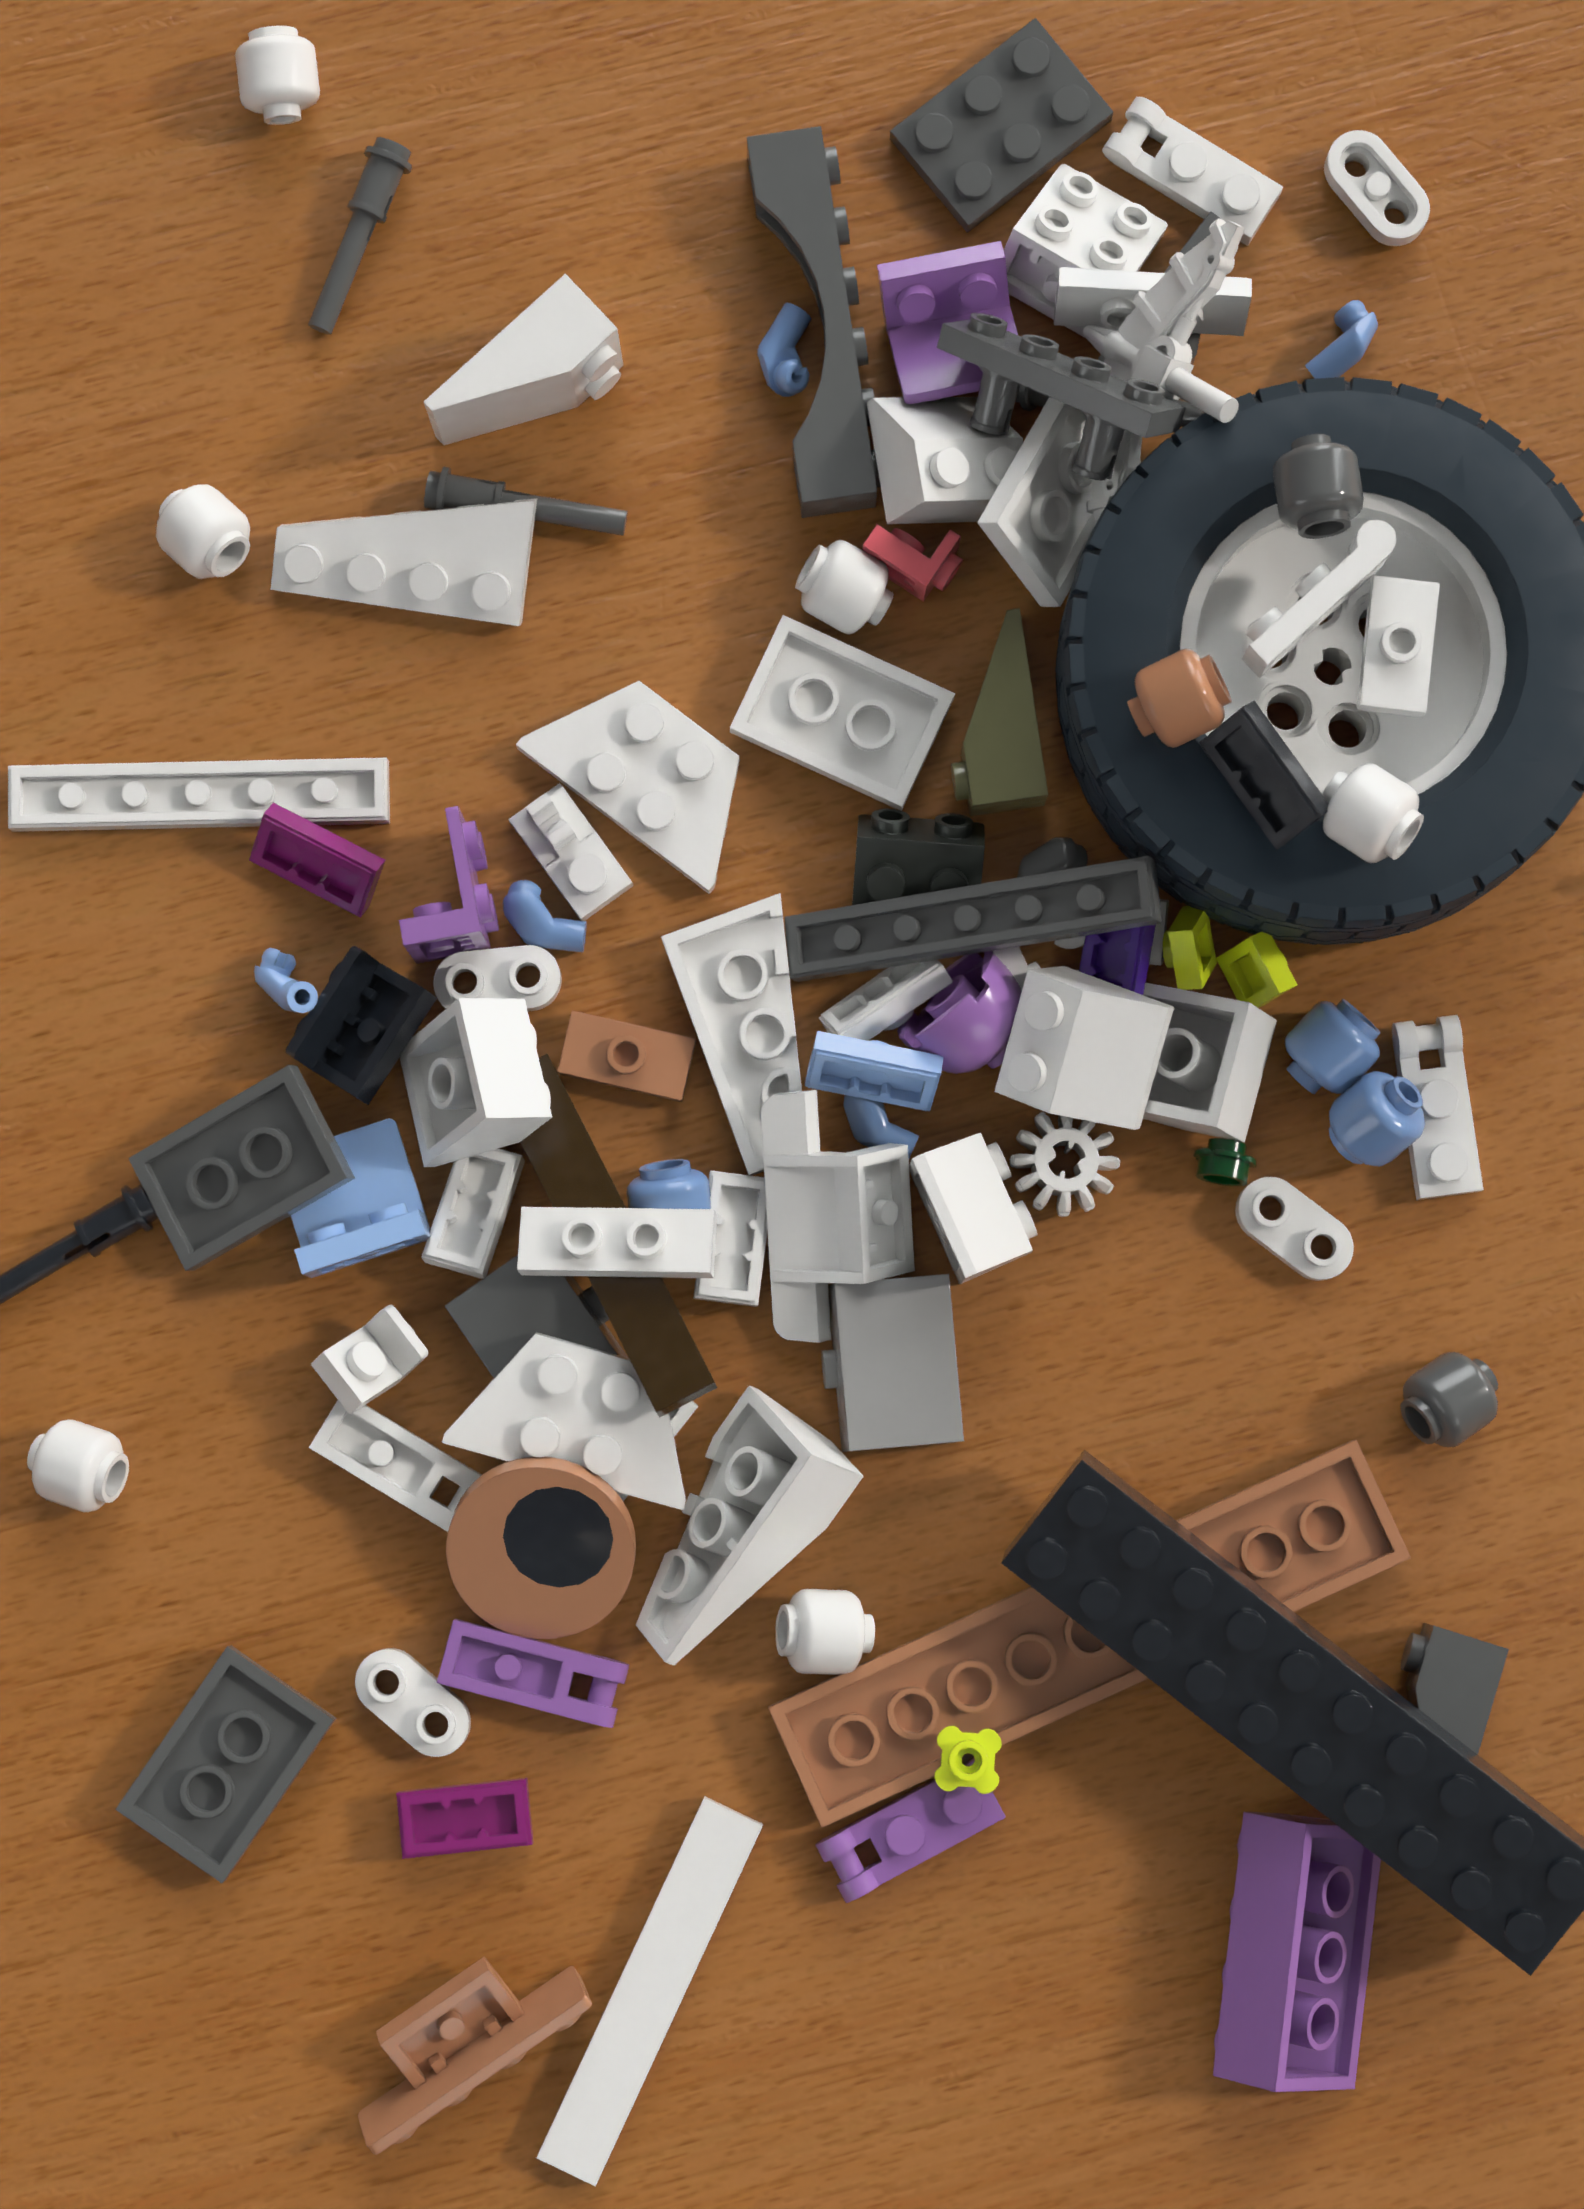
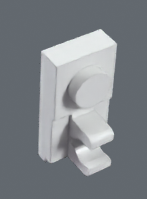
[508,783,633,921]

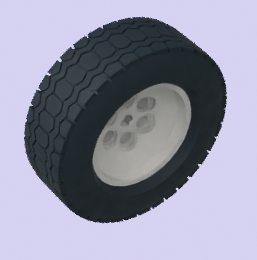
[1055,377,1584,945]

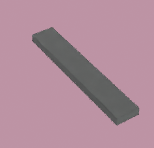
[785,856,1162,982]

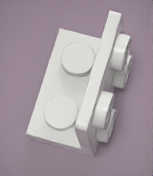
[1004,164,1168,337]

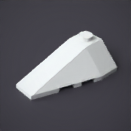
[636,1385,863,1666]

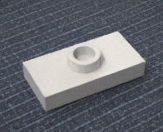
[1357,575,1440,717]
[819,960,953,1041]
[421,1149,525,1279]
[693,1170,767,1307]

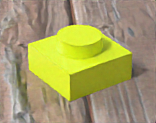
[1162,906,1217,990]
[1216,932,1298,1008]

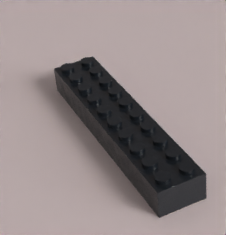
[1001,1450,1584,1976]

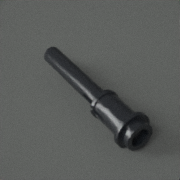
[0,1184,158,1304]

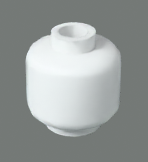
[235,26,320,125]
[156,484,250,579]
[795,540,894,634]
[1322,763,1424,863]
[27,1419,129,1512]
[776,1589,875,1675]

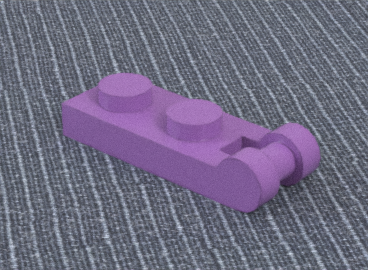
[437,1619,629,1728]
[815,1758,1006,1903]

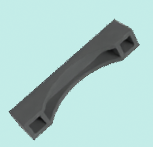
[747,126,881,518]

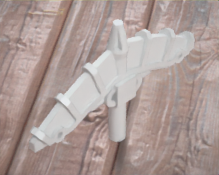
[1083,218,1245,522]

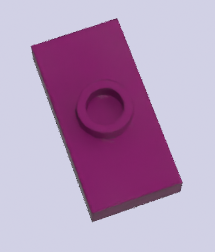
[249,802,385,918]
[396,1778,534,1859]

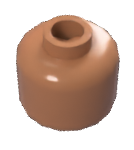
[1127,648,1232,748]

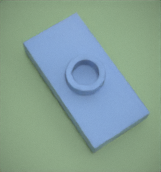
[805,1031,944,1111]

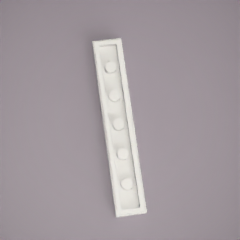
[8,758,390,832]
[537,1796,763,2187]

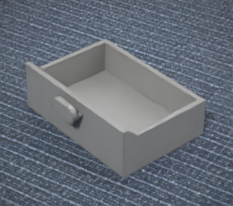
[821,1274,964,1452]

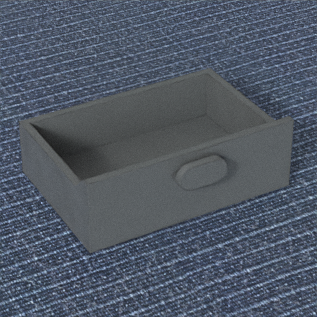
[445,1255,628,1378]

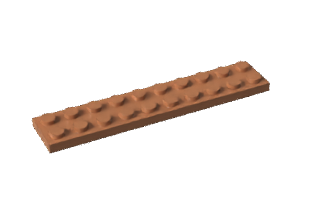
[768,1440,1411,1827]

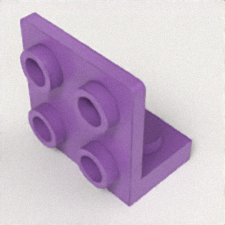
[877,241,1018,404]
[399,806,499,964]

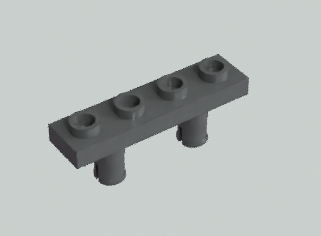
[937,313,1186,481]

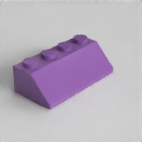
[1213,1812,1381,2092]

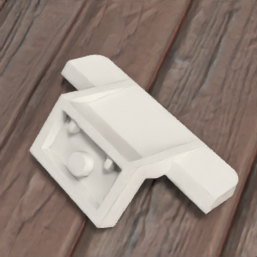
[761,1090,915,1343]

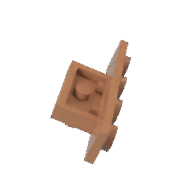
[358,1956,592,2155]

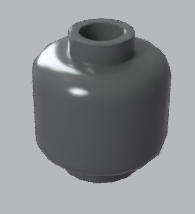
[1273,434,1364,539]
[1400,1352,1498,1447]

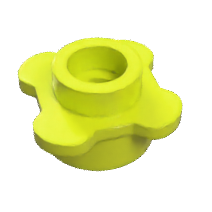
[934,1726,1002,1794]

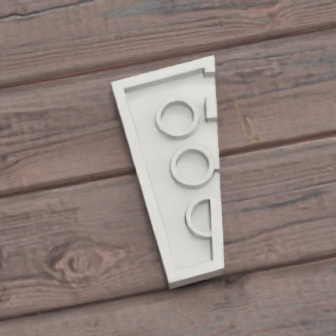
[270,498,537,626]
[661,893,802,1176]

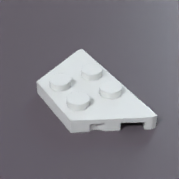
[516,681,740,894]
[442,1332,686,1510]

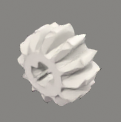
[1010,1112,1120,1217]

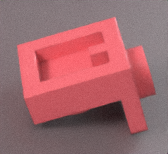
[862,524,963,602]

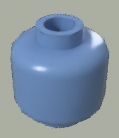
[1284,999,1380,1094]
[1329,1071,1425,1167]
[626,1159,711,1209]

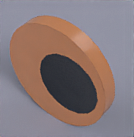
[446,1457,636,1639]

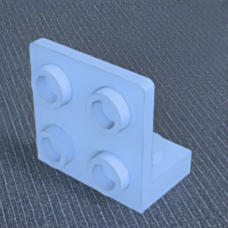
[291,1118,431,1278]

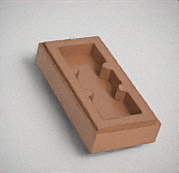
[557,1010,696,1102]

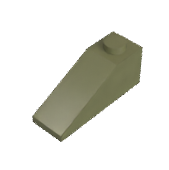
[951,608,1048,816]

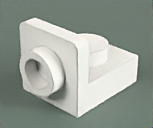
[311,1305,428,1415]

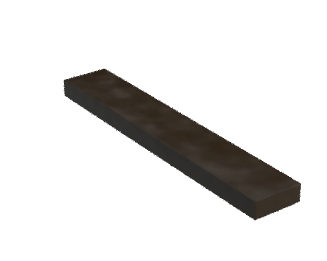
[521,1054,718,1418]

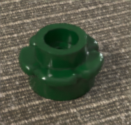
[1193,1138,1257,1186]

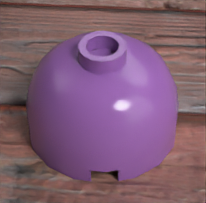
[897,951,1022,1074]

